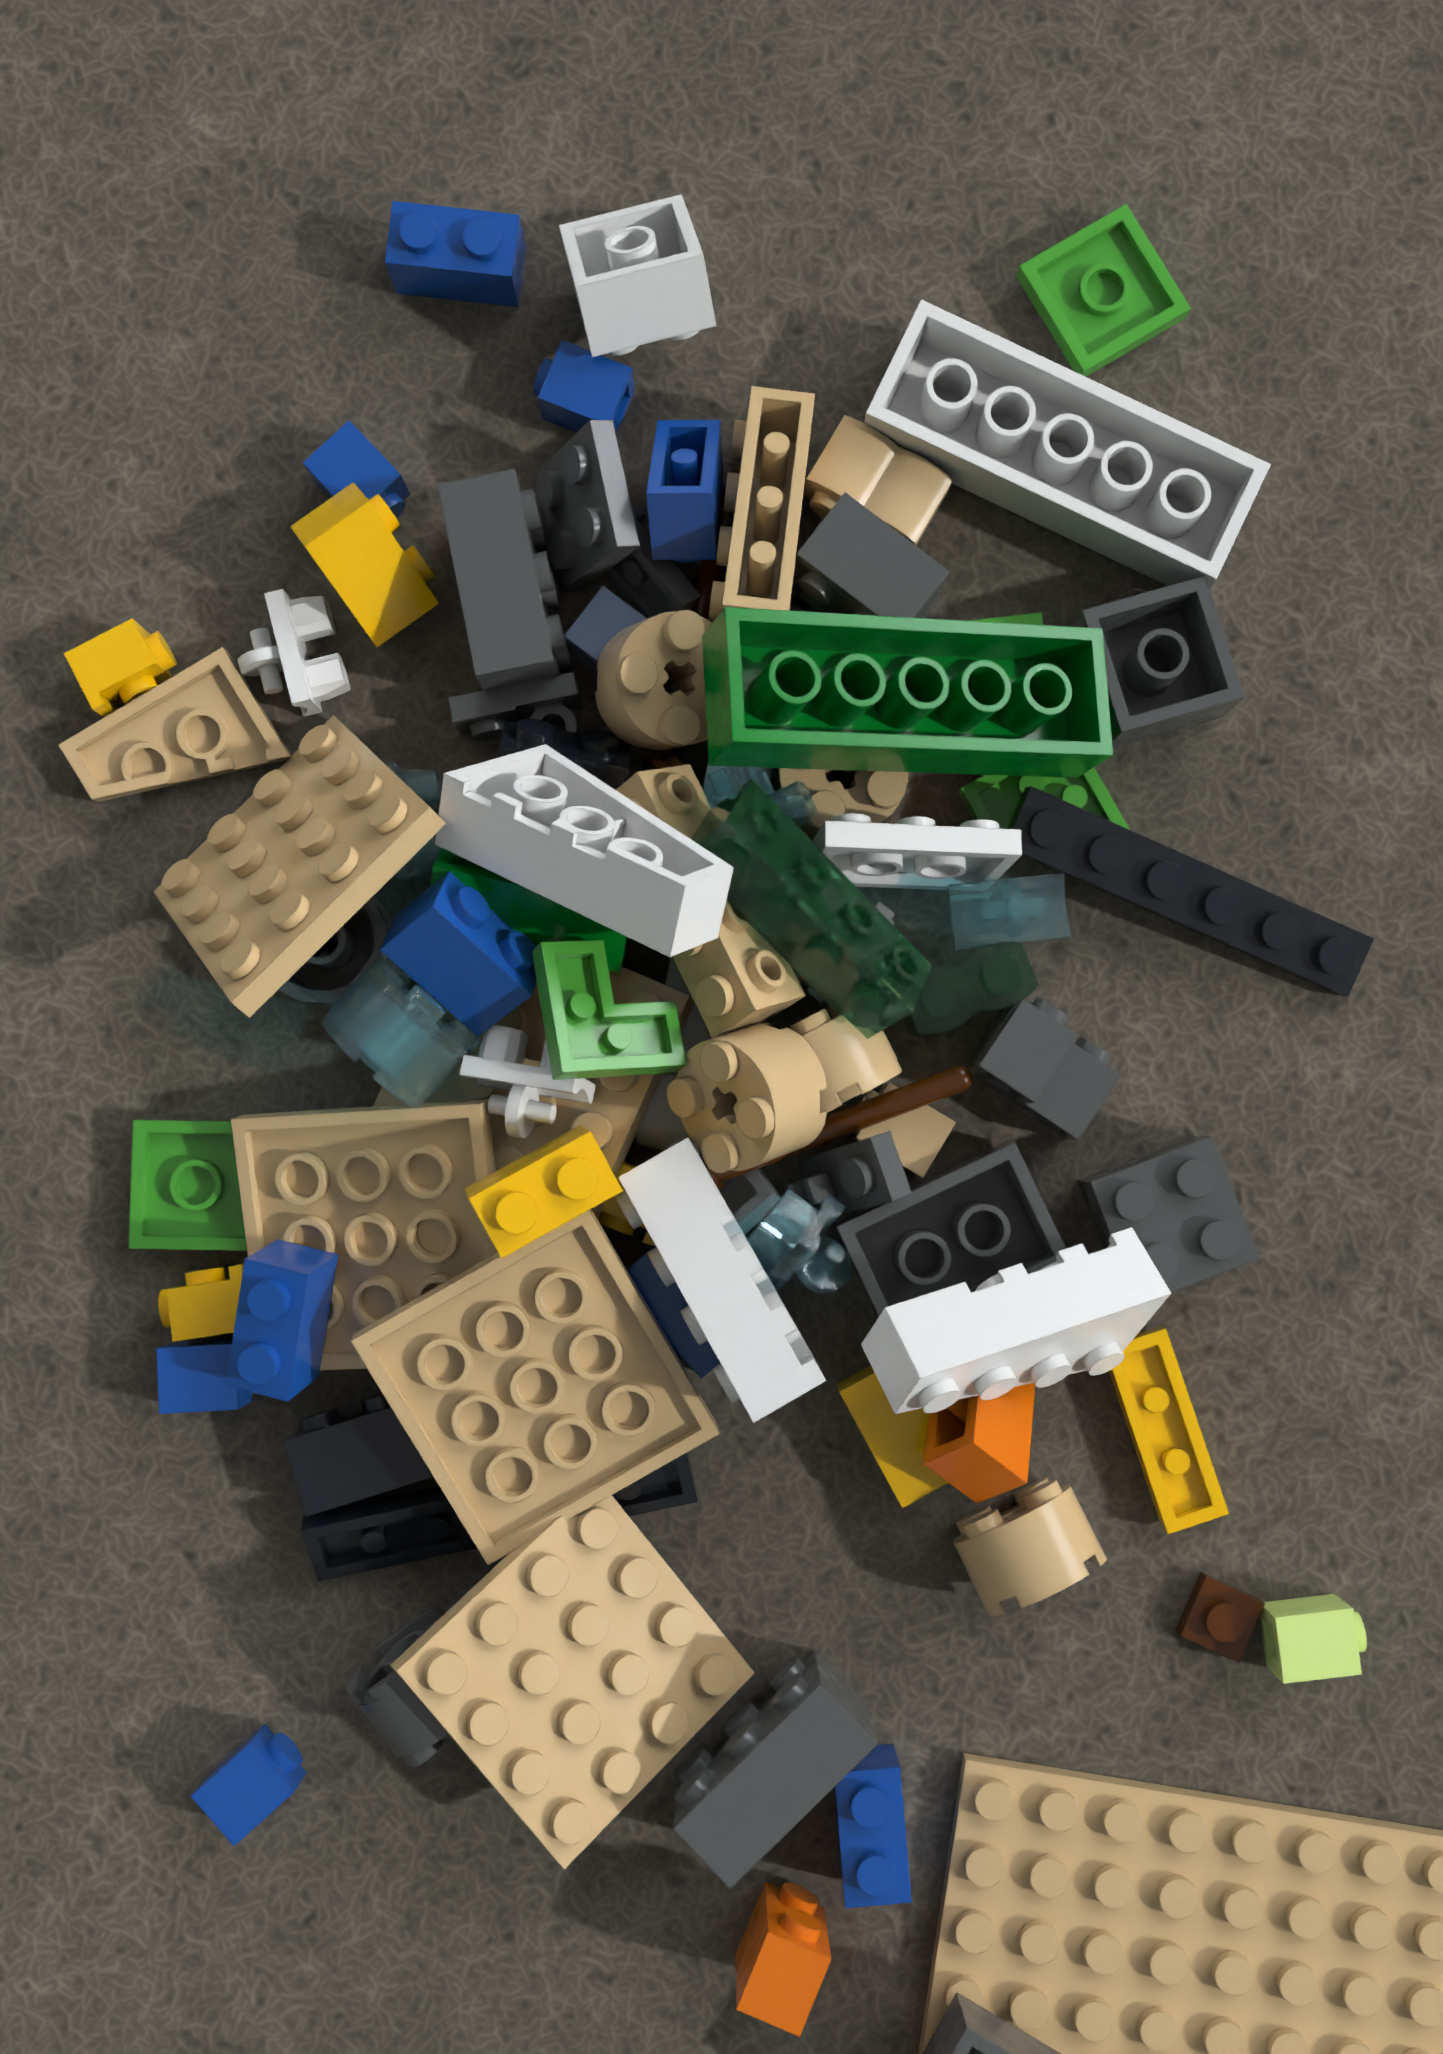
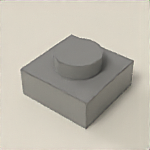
[719,1168,784,1235]

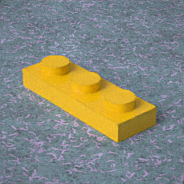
[1109,1326,1229,1535]

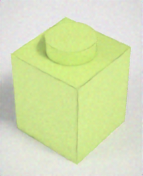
[1260,1594,1367,1684]

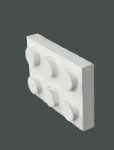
[800,813,1022,892]

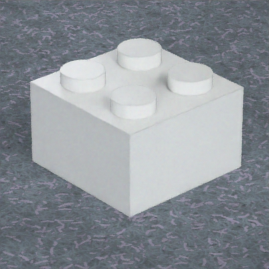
[559,194,716,357]

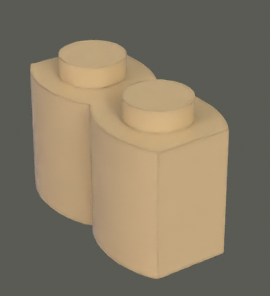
[803,415,953,546]

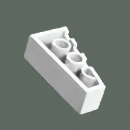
[615,1137,826,1423]
[861,1227,1171,1414]

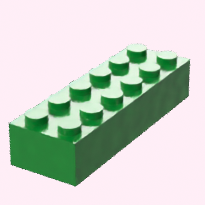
[702,607,1113,778]

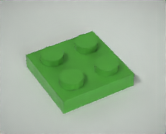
[1016,204,1191,377]
[129,1120,247,1251]

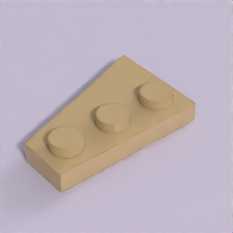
[59,647,292,802]

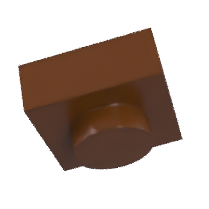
[1175,1572,1265,1663]

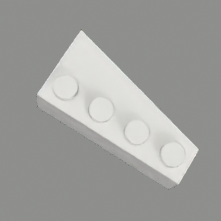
[435,744,734,957]

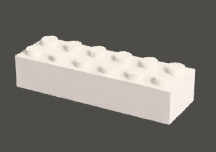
[864,299,1271,587]

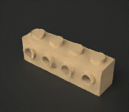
[709,386,815,621]
[616,764,806,1038]

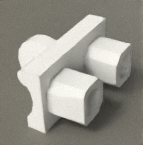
[238,589,351,717]
[460,1025,596,1138]

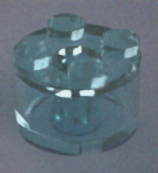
[321,953,483,1108]

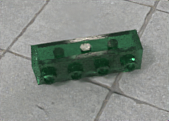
[691,778,932,1039]

